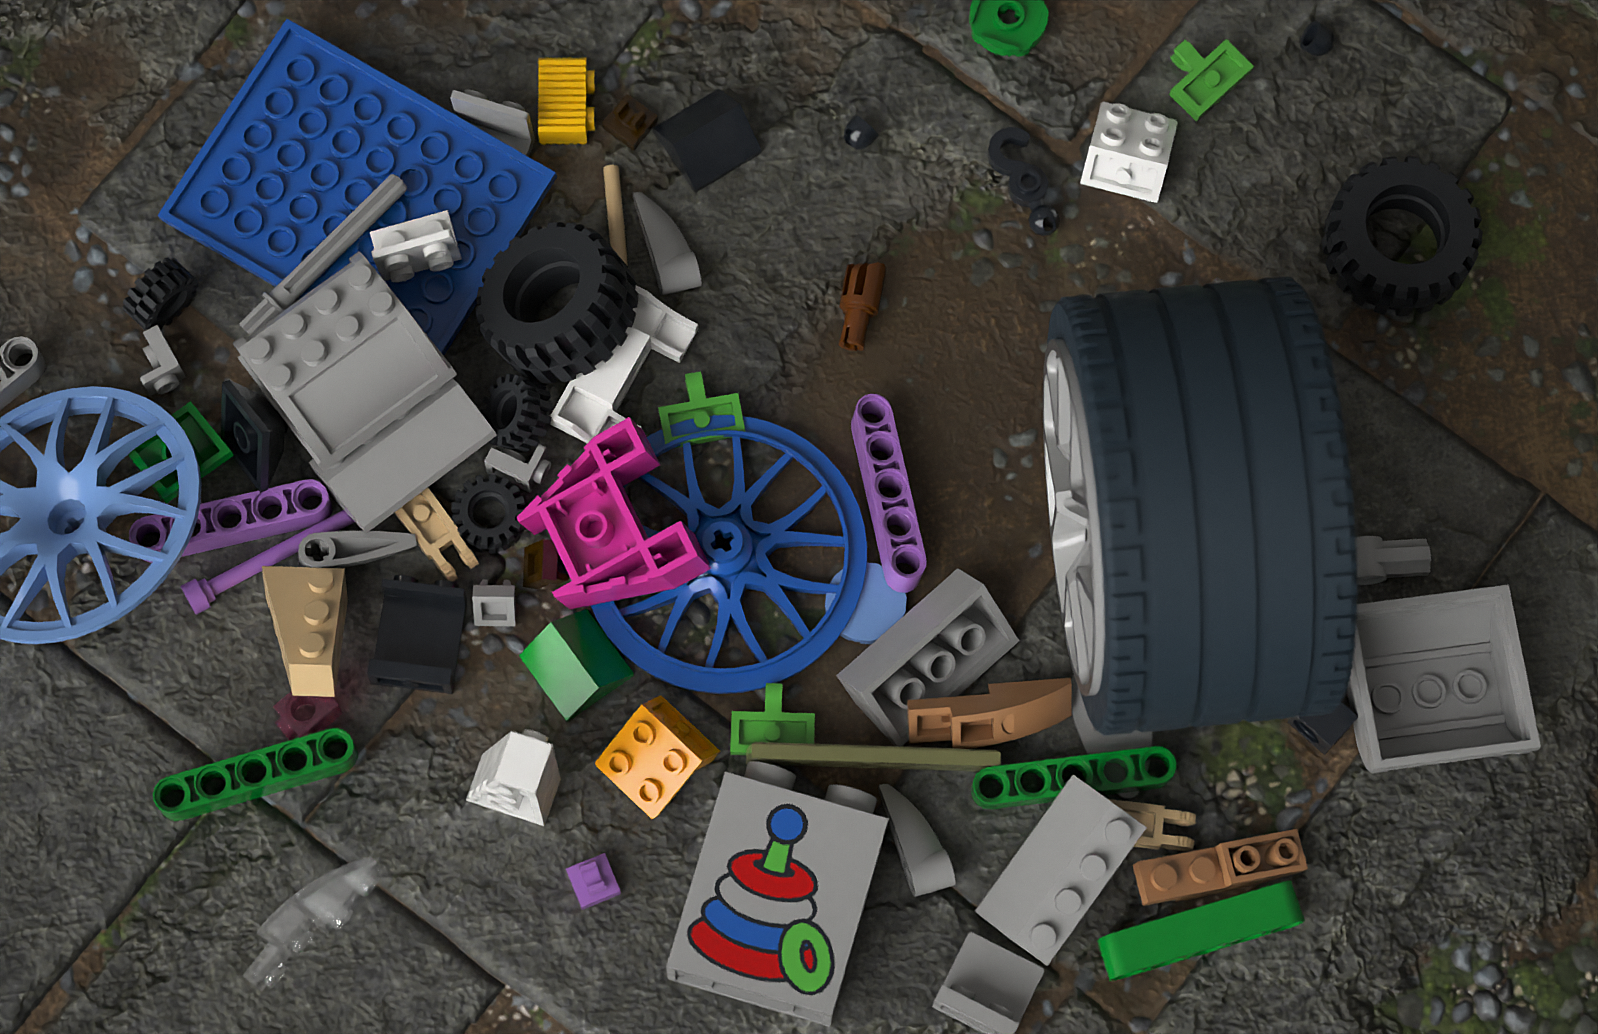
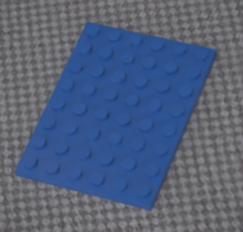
[158,18,557,356]

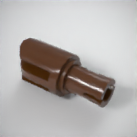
[839,262,887,351]

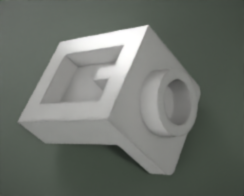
[140,325,186,396]
[484,444,551,493]

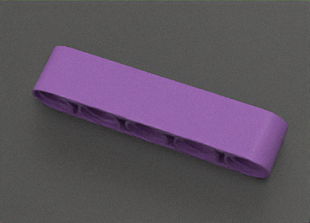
[851,394,926,593]
[129,479,332,563]

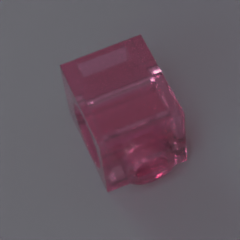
[273,691,343,740]

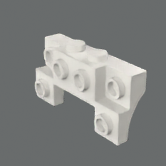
[550,286,698,443]

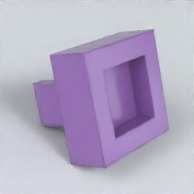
[566,853,621,910]

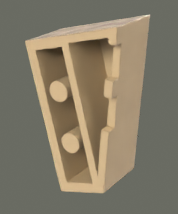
[262,566,348,697]

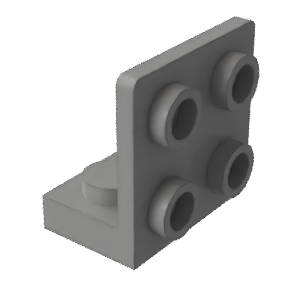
[450,90,535,157]
[932,932,1044,1034]

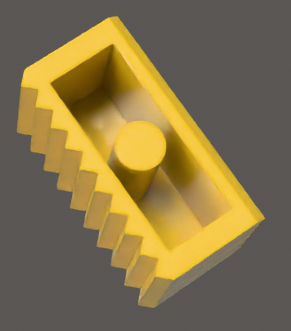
[538,58,595,145]

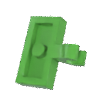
[1169,39,1254,122]
[658,371,746,448]
[730,683,815,755]

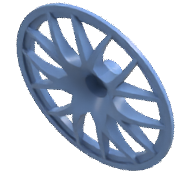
[0,386,201,644]

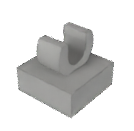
[472,580,516,626]

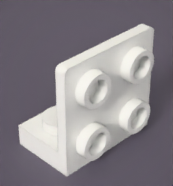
[1080,102,1178,203]
[370,210,462,282]

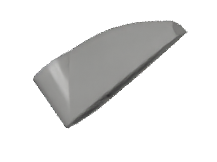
[633,192,702,296]
[297,531,417,568]
[878,784,955,897]

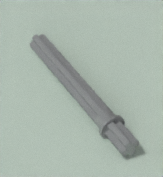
[239,174,407,335]

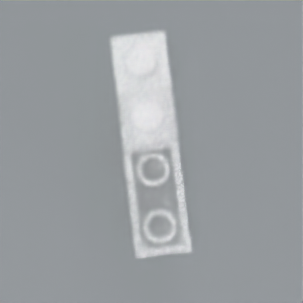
[243,857,381,992]

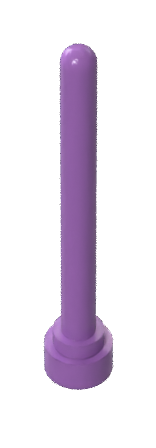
[181,510,355,615]

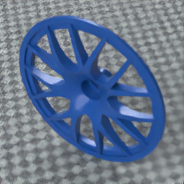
[590,415,867,694]

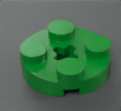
[969,0,1048,57]

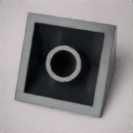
[652,89,762,193]

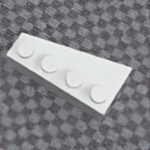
[466,730,561,826]

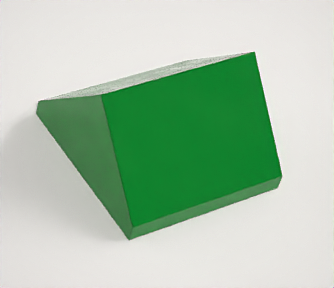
[128,401,234,504]
[519,609,634,722]

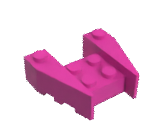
[517,417,712,609]

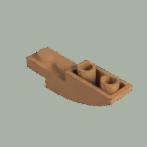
[907,678,1072,749]
[1132,829,1308,906]

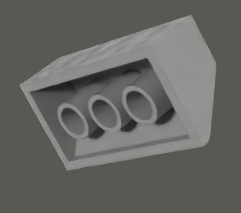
[309,378,497,533]
[836,568,1019,747]
[975,774,1147,966]

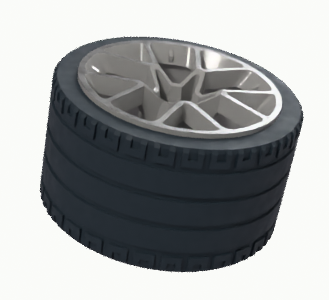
[1042,276,1357,736]

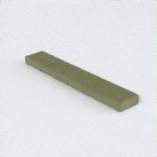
[746,742,1001,772]

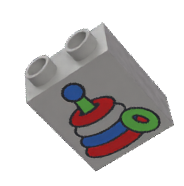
[666,761,888,1027]

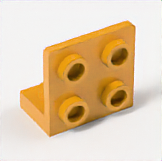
[595,695,720,819]

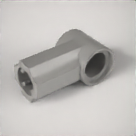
[1356,536,1431,585]

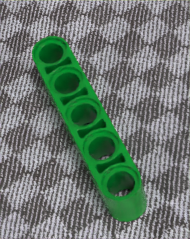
[153,728,358,821]
[971,746,1176,810]
[1097,881,1305,981]

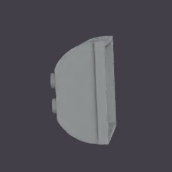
[232,251,457,472]
[1347,585,1541,773]

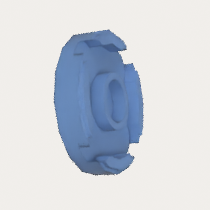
[825,563,907,644]

